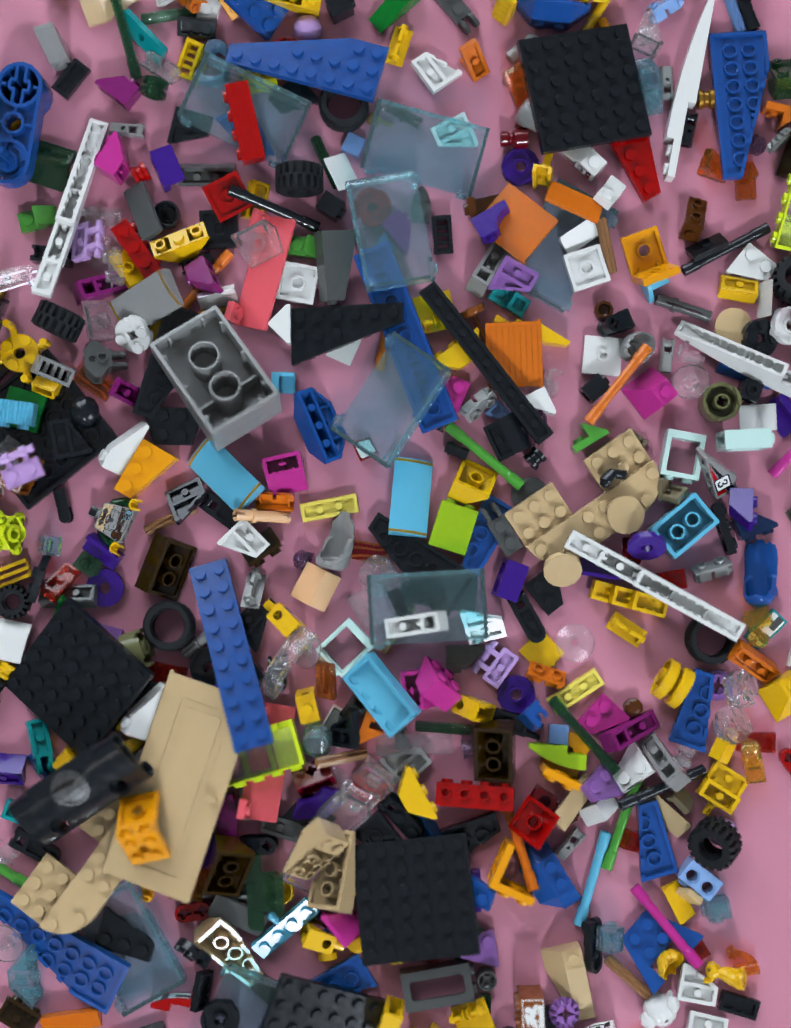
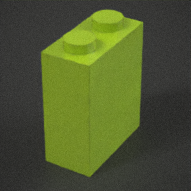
[428,498,479,556]

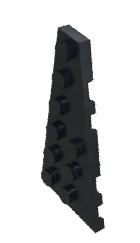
[291,302,404,366]
[132,307,200,419]
[368,512,475,618]

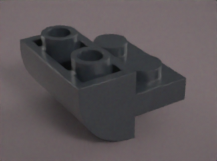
[483,413,536,462]

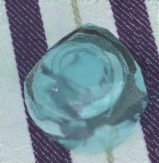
[301,723,333,758]

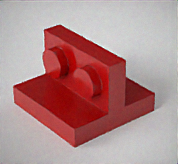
[202,170,254,223]

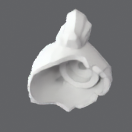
[639,990,680,1028]

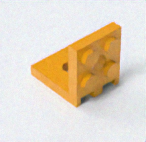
[619,225,681,287]
[538,731,593,792]
[115,790,171,865]
[486,836,535,906]

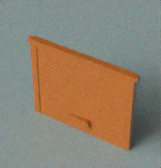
[472,183,559,265]
[485,318,543,388]

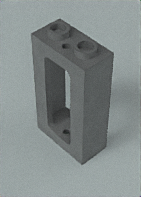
[400,958,478,1013]

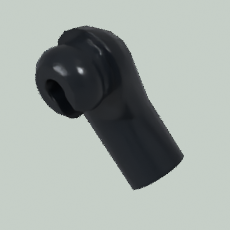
[600,469,627,488]

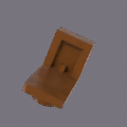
[463,194,499,220]
[678,197,707,243]

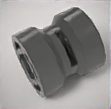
[476,966,497,991]

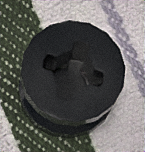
[523,446,547,470]

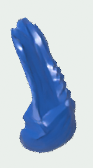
[743,539,779,607]

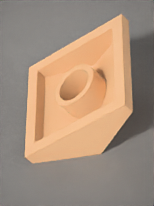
[290,561,341,612]

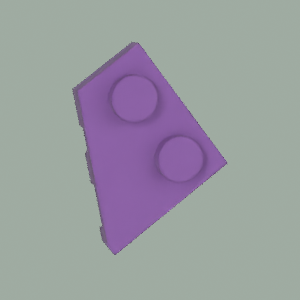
[488,255,540,292]
[580,764,625,803]
[460,928,500,967]

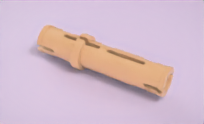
[233,508,291,524]

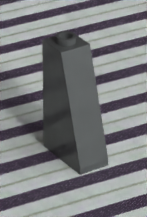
[314,229,357,306]

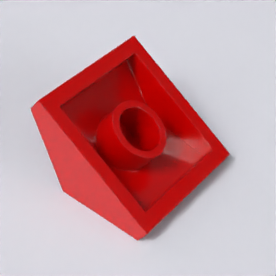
[508,794,560,850]

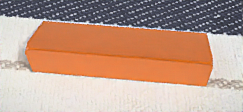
[545,181,603,224]
[727,638,780,684]
[40,1007,102,1028]

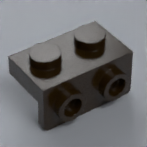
[241,527,283,568]
[0,995,41,1028]

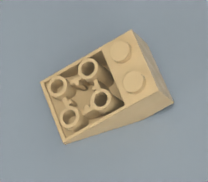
[283,817,349,880]

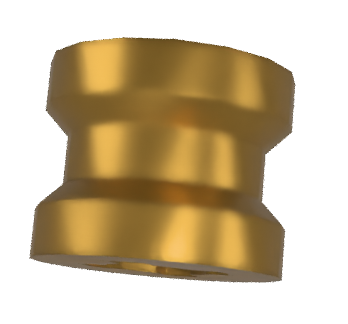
[696,89,715,110]

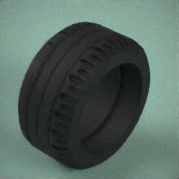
[319,90,369,133]
[143,600,196,651]
[684,619,736,665]

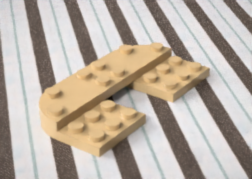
[504,428,660,561]
[11,793,128,934]

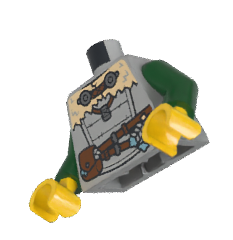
[88,497,143,556]

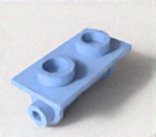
[643,0,684,25]

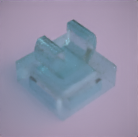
[39,535,63,556]

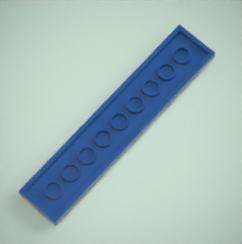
[353,241,459,434]
[189,558,275,754]

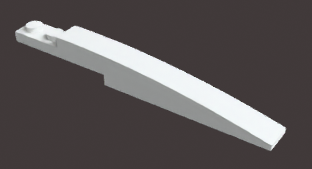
[662,0,715,182]
[31,118,109,299]
[674,320,791,398]
[564,529,746,642]

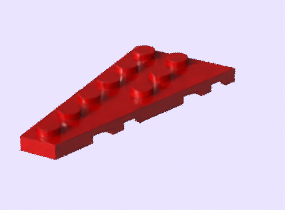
[609,137,661,203]

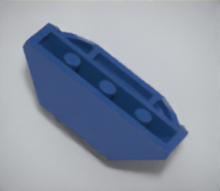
[516,0,591,32]
[293,387,346,464]
[519,840,581,908]

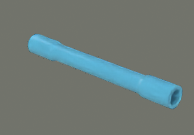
[573,830,611,927]

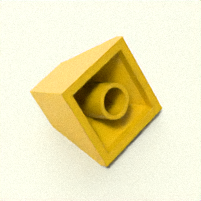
[447,459,498,504]
[756,670,791,723]

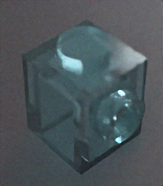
[700,894,732,923]
[596,921,624,954]

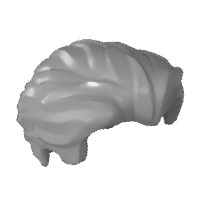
[620,331,656,364]

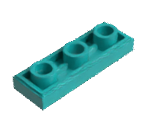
[118,9,168,65]

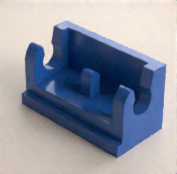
[517,700,548,733]

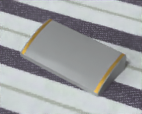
[108,269,185,336]

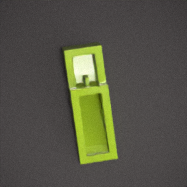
[527,741,587,771]

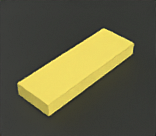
[299,493,359,523]
[546,667,605,715]

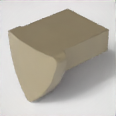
[657,478,689,505]
[661,787,695,815]

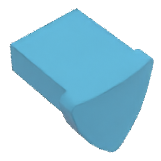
[640,278,669,304]

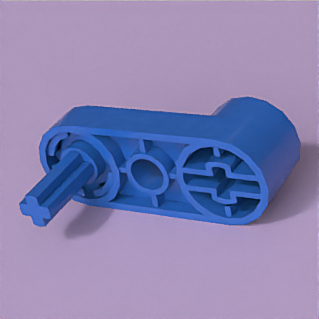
[0,62,53,189]

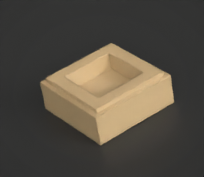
[676,887,703,905]

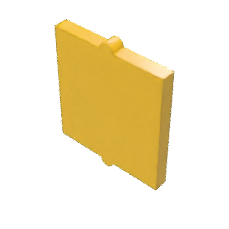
[519,634,564,667]

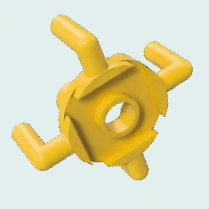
[0,319,52,385]

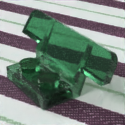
[28,140,77,193]
[246,853,285,931]

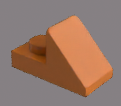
[458,38,490,83]
[761,100,791,132]
[359,710,384,744]

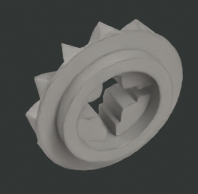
[766,127,791,154]

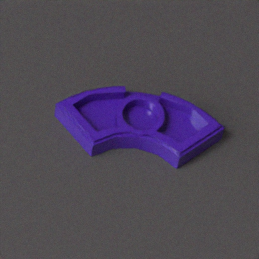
[292,785,341,819]

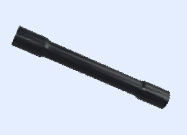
[227,184,320,232]
[680,223,771,276]
[617,764,707,811]

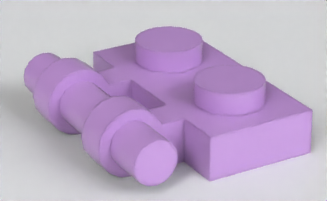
[71,220,105,263]
[0,444,46,490]
[470,639,519,689]

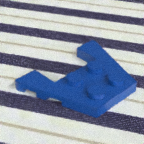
[621,909,704,994]

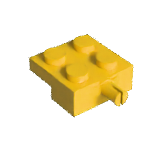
[695,759,750,816]

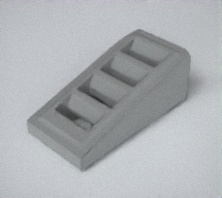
[30,354,76,388]

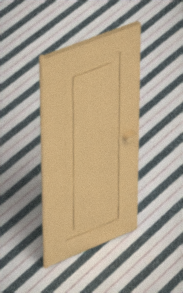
[102,669,240,904]

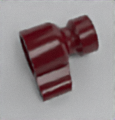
[500,123,528,149]

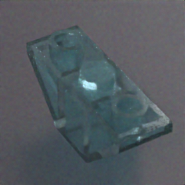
[635,57,663,116]
[7,944,43,1007]

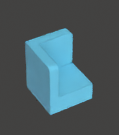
[271,372,296,394]

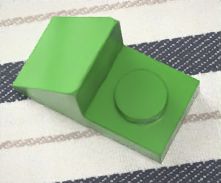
[17,205,57,234]
[288,235,316,259]
[570,423,609,454]

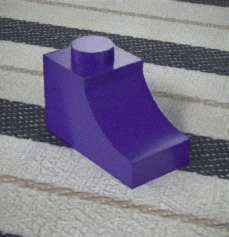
[471,200,510,245]

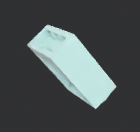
[658,428,707,484]
[715,428,775,452]
[315,617,376,678]

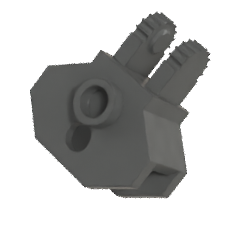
[83,341,128,384]

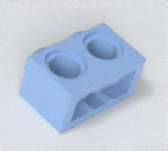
[675,855,724,902]

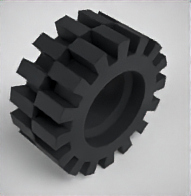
[0,584,32,619]

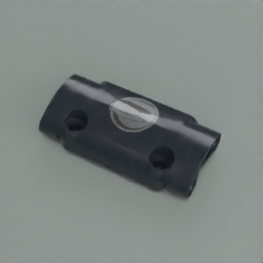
[8,732,154,845]

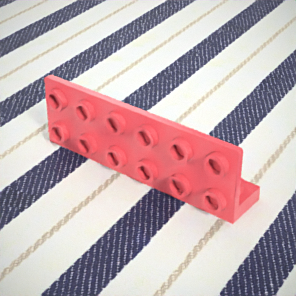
[224,208,296,331]
[236,702,296,823]

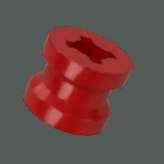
[129,162,152,184]

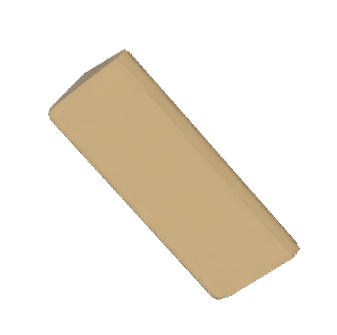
[555,772,588,832]
[641,785,692,838]

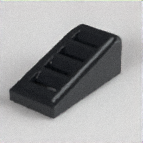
[431,215,453,255]

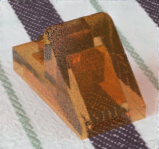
[502,62,528,107]
[697,149,725,183]
[734,161,759,201]

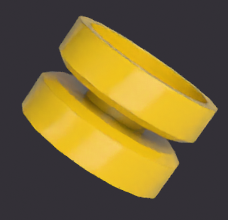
[649,658,696,709]

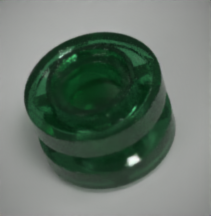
[139,75,169,101]

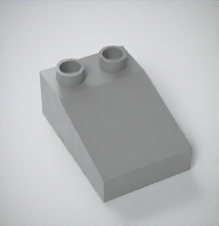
[149,305,282,452]

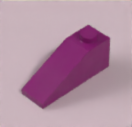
[71,272,129,306]
[598,709,660,753]
[217,791,240,838]

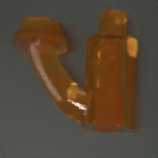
[726,945,760,976]

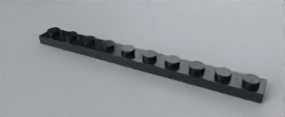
[419,281,554,445]

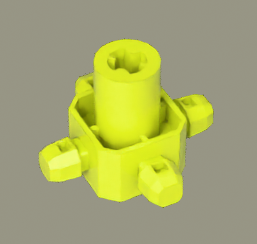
[0,510,26,555]

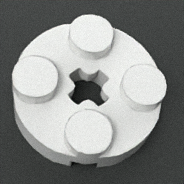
[769,306,791,345]
[115,315,153,354]

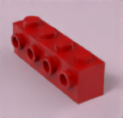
[222,80,266,166]
[110,218,166,278]
[435,778,515,812]

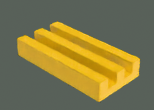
[0,558,32,589]

